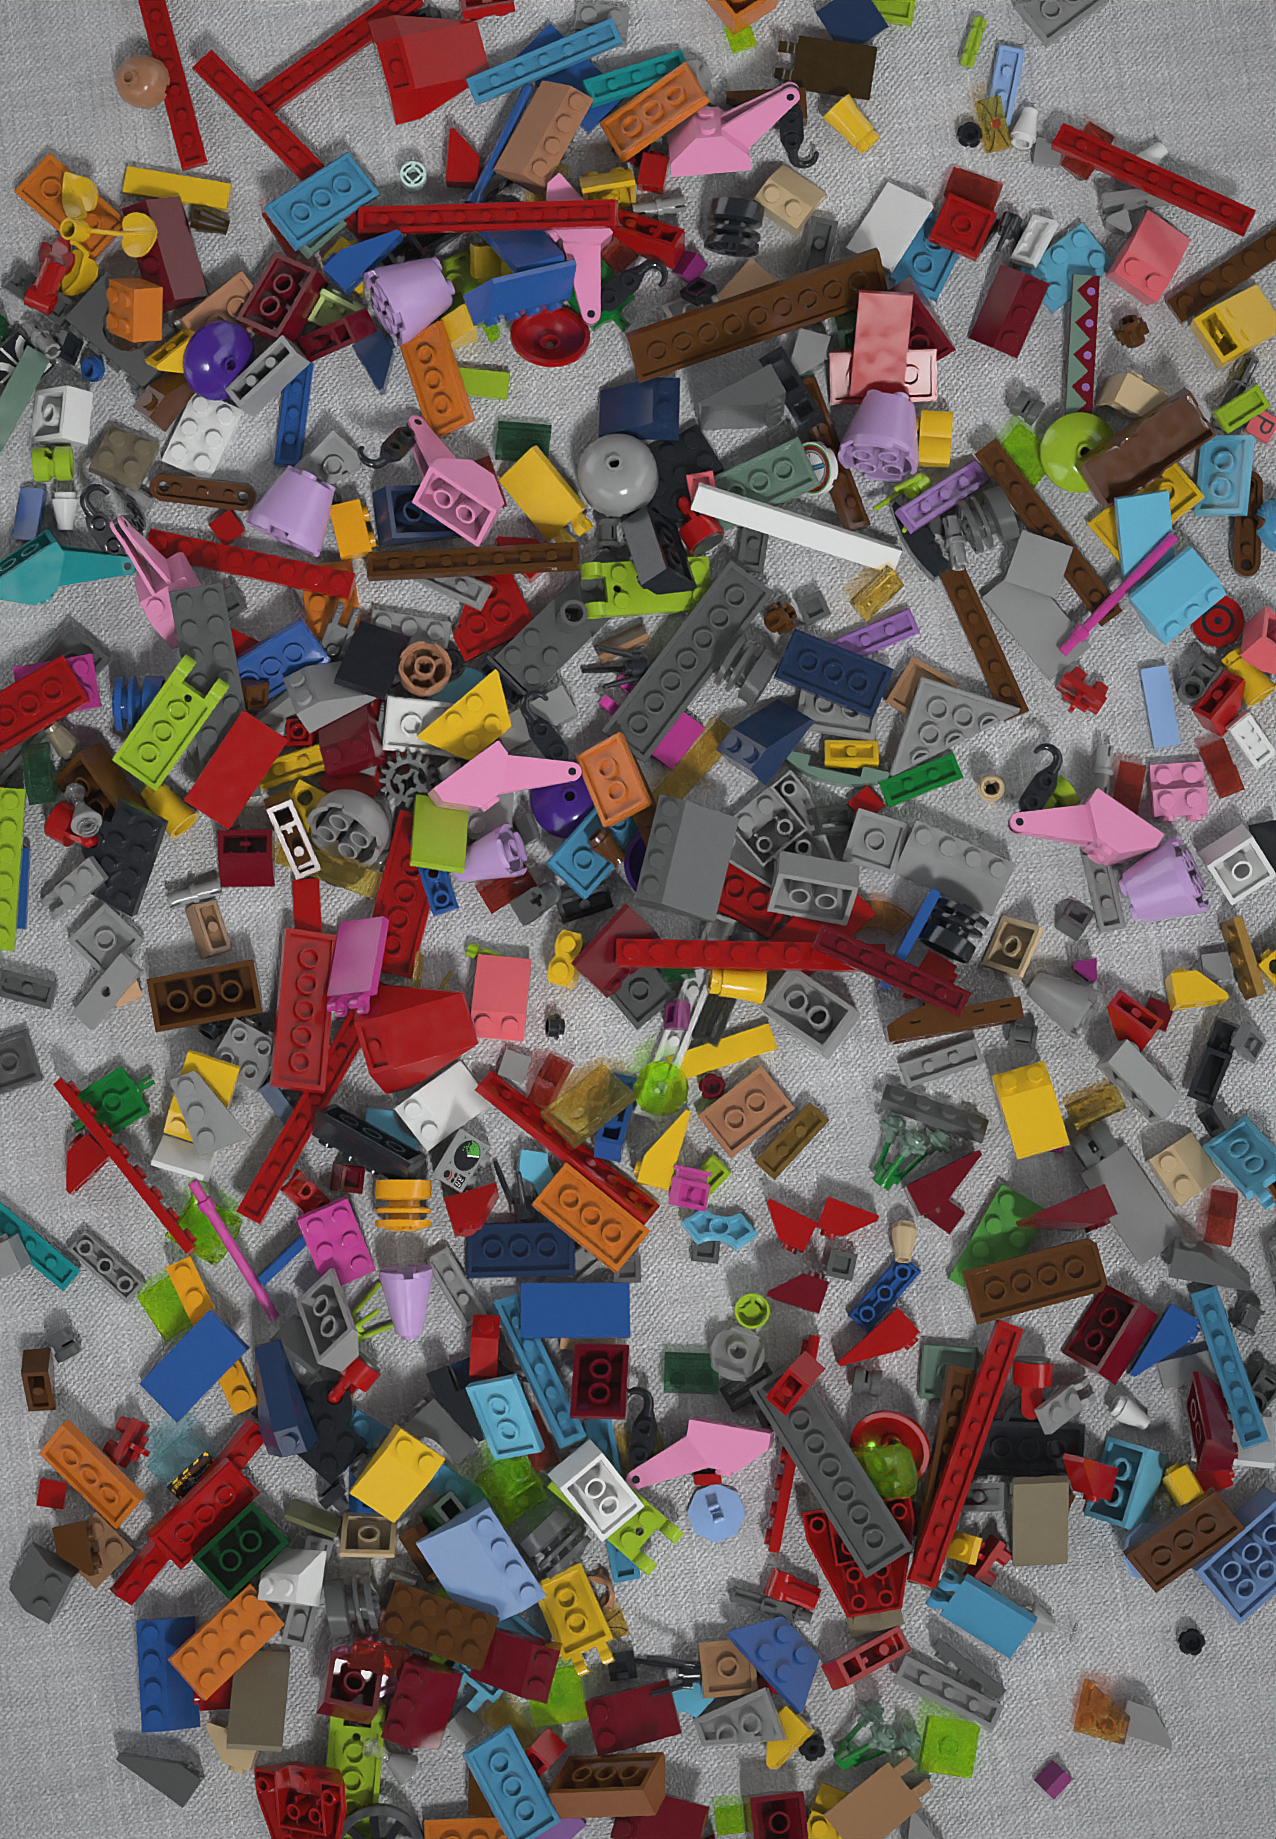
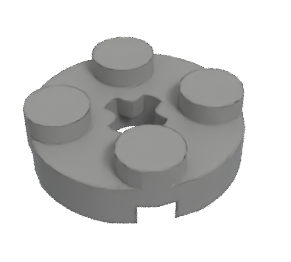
[710,1326,765,1382]

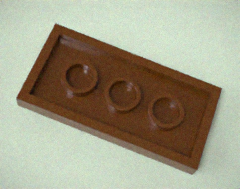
[1123,1487,1245,1593]
[378,1581,500,1671]

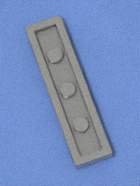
[281,1534,335,1649]
[893,1655,1004,1732]

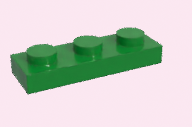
[878,753,963,809]

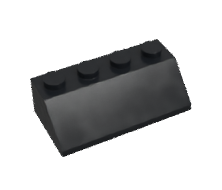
[312,1103,427,1180]

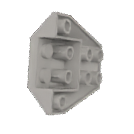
[729,770,835,888]

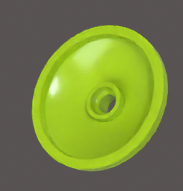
[1040,412,1115,493]

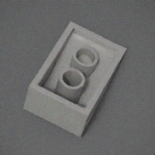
[283,661,376,733]
[759,971,860,1060]

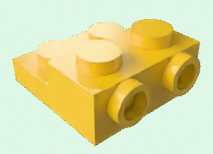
[807,1782,848,1839]

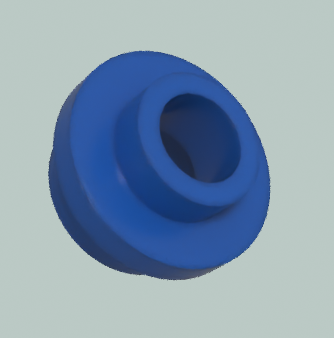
[81,355,105,382]

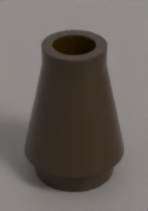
[190,206,230,235]

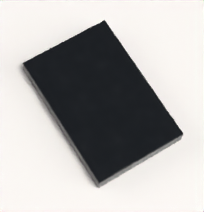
[334,620,411,701]

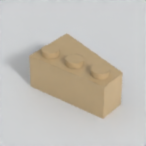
[1094,371,1170,420]

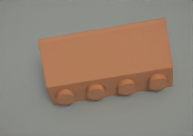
[493,80,594,197]

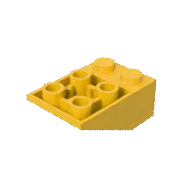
[1190,284,1276,371]

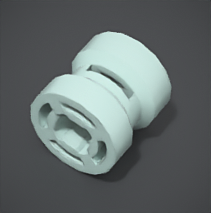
[400,161,428,194]

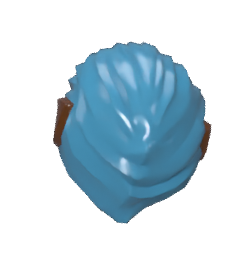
[1254,498,1276,551]

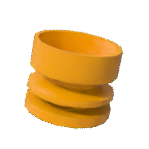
[375,1180,432,1231]

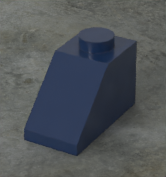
[352,329,396,396]

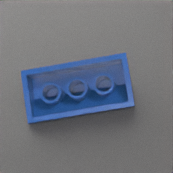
[463,259,577,327]
[136,1616,201,1733]

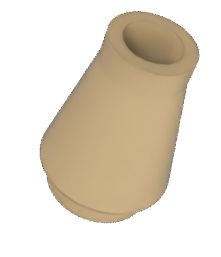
[978,775,1005,802]
[891,1221,918,1263]

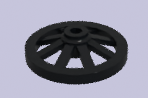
[341,1803,424,1839]

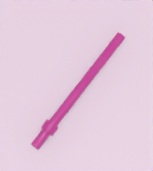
[1058,532,1178,656]
[188,1179,280,1321]

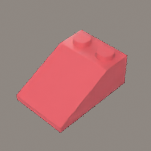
[1105,209,1191,306]
[1240,605,1276,674]
[471,954,532,1041]

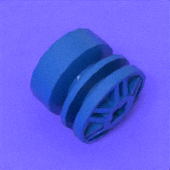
[112,675,165,732]

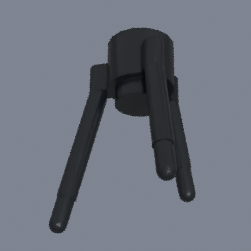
[978,212,1023,269]
[581,645,648,689]
[493,1161,538,1220]
[635,1655,701,1697]

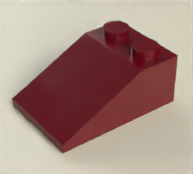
[886,276,956,361]
[318,702,386,779]
[902,1150,982,1219]
[1016,1184,1118,1233]
[570,1343,631,1420]
[469,1627,562,1704]
[585,1679,682,1756]
[610,1793,710,1839]

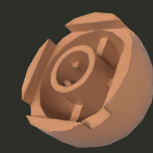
[115,55,170,110]
[398,641,451,696]

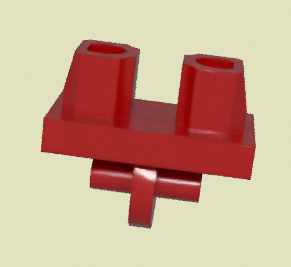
[1056,667,1108,715]
[280,1169,330,1214]
[102,1416,151,1469]
[963,1534,1012,1587]

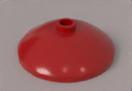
[510,307,590,367]
[850,1410,931,1488]

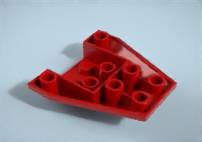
[368,15,490,126]
[354,984,479,1094]
[802,1495,915,1618]
[254,1761,347,1839]

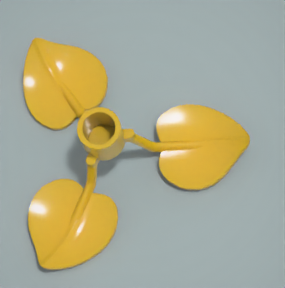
[60,172,158,296]

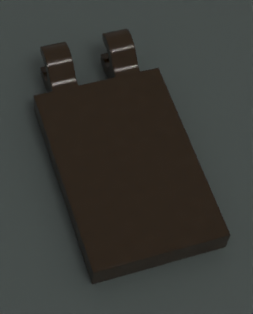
[774,35,878,101]

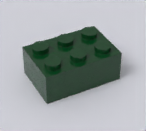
[192,1501,292,1599]

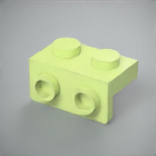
[308,288,367,345]

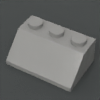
[767,851,860,926]
[296,1268,359,1372]

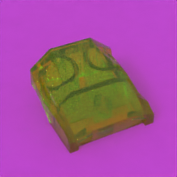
[165,1192,243,1266]
[851,1443,918,1500]
[474,1455,552,1528]

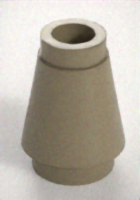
[43,722,82,760]

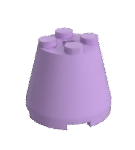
[364,257,455,346]
[838,390,919,482]
[245,465,336,558]
[1118,835,1211,923]

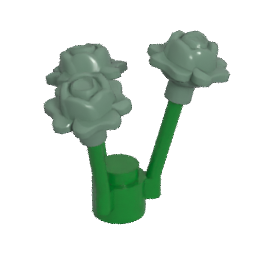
[872,1115,951,1190]
[833,1698,922,1771]

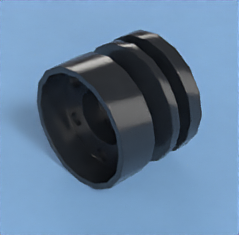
[704,197,765,257]
[918,897,989,964]

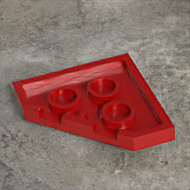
[453,574,534,663]

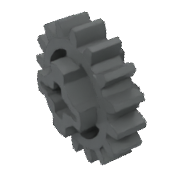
[379,749,438,808]

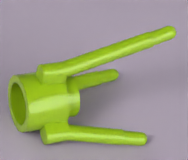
[873,472,932,533]
[350,1281,393,1344]

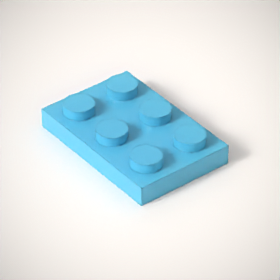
[1020,223,1113,314]
[1194,435,1255,516]
[466,1374,545,1461]

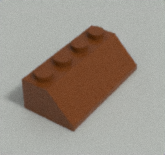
[548,1752,665,1819]

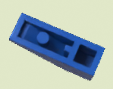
[323,229,403,296]
[594,1073,639,1163]
[1127,1304,1200,1377]

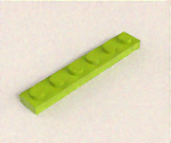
[0,788,27,951]

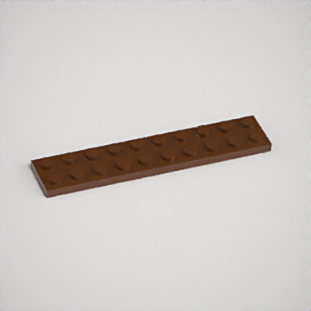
[625,248,888,383]

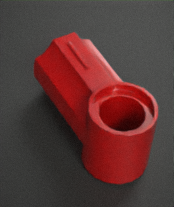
[24,258,68,316]
[763,1567,822,1611]

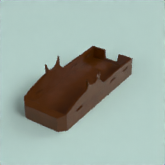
[1076,387,1217,506]
[885,996,1024,1045]
[961,1238,1107,1325]

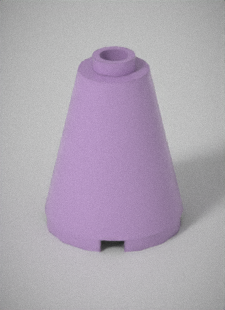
[451,824,528,882]
[379,1263,433,1340]

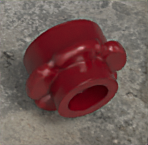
[699,1073,725,1100]

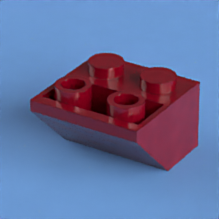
[218,830,275,888]

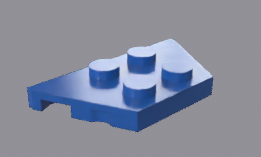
[726,1616,820,1714]

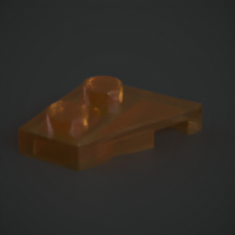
[1073,1678,1130,1745]

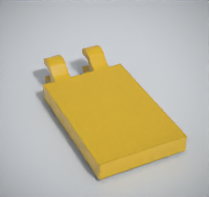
[498,445,594,543]
[538,1563,615,1677]

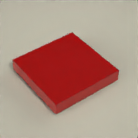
[927,192,997,262]

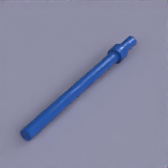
[465,84,533,204]

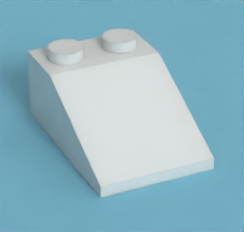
[395,1061,492,1153]
[547,1439,644,1542]

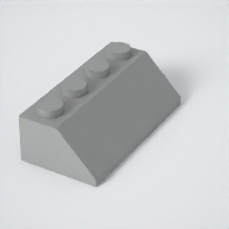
[894,820,1016,916]

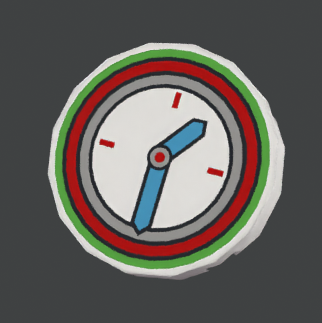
[803,441,838,495]

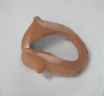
[587,1568,615,1610]

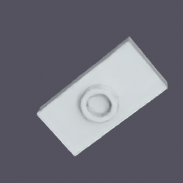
[1010,214,1058,269]
[1225,710,1276,769]

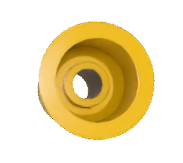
[822,94,881,155]
[1221,646,1276,708]
[140,782,199,839]
[707,969,767,1005]

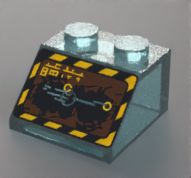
[146,1428,216,1500]

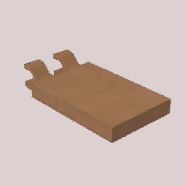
[823,1756,933,1839]

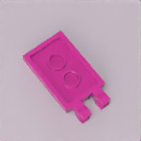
[598,673,705,771]
[327,916,389,1017]

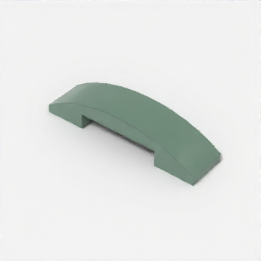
[0,345,50,452]
[785,751,889,788]

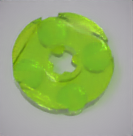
[633,1061,689,1116]

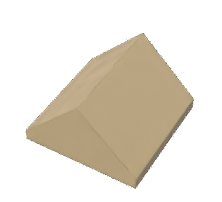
[982,915,1044,981]
[339,1512,398,1558]

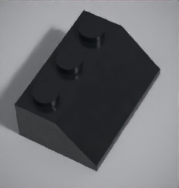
[621,506,697,595]

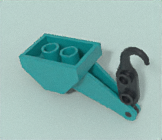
[0,484,136,606]

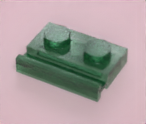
[495,421,552,461]
[664,1352,719,1395]

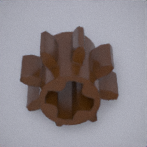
[1114,315,1149,348]
[764,600,797,635]

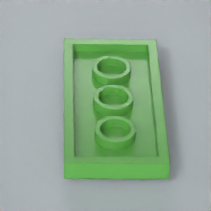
[948,1184,1045,1289]

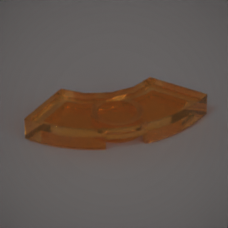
[856,900,913,937]

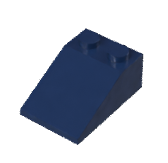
[599,377,680,441]
[372,485,462,546]
[716,699,815,785]

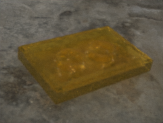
[540,1063,637,1149]

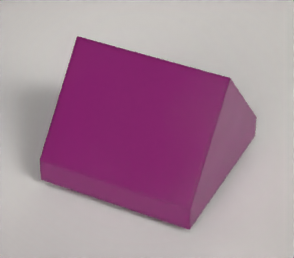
[671,250,708,284]
[1071,958,1097,984]
[664,1000,691,1031]
[1034,1760,1073,1799]

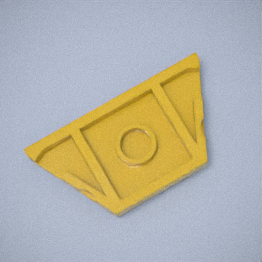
[417,669,512,761]

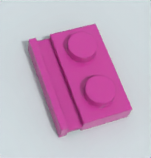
[668,1165,712,1212]

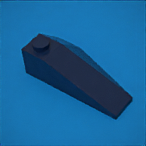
[255,1339,318,1458]

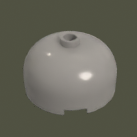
[577,434,659,517]
[307,789,389,868]

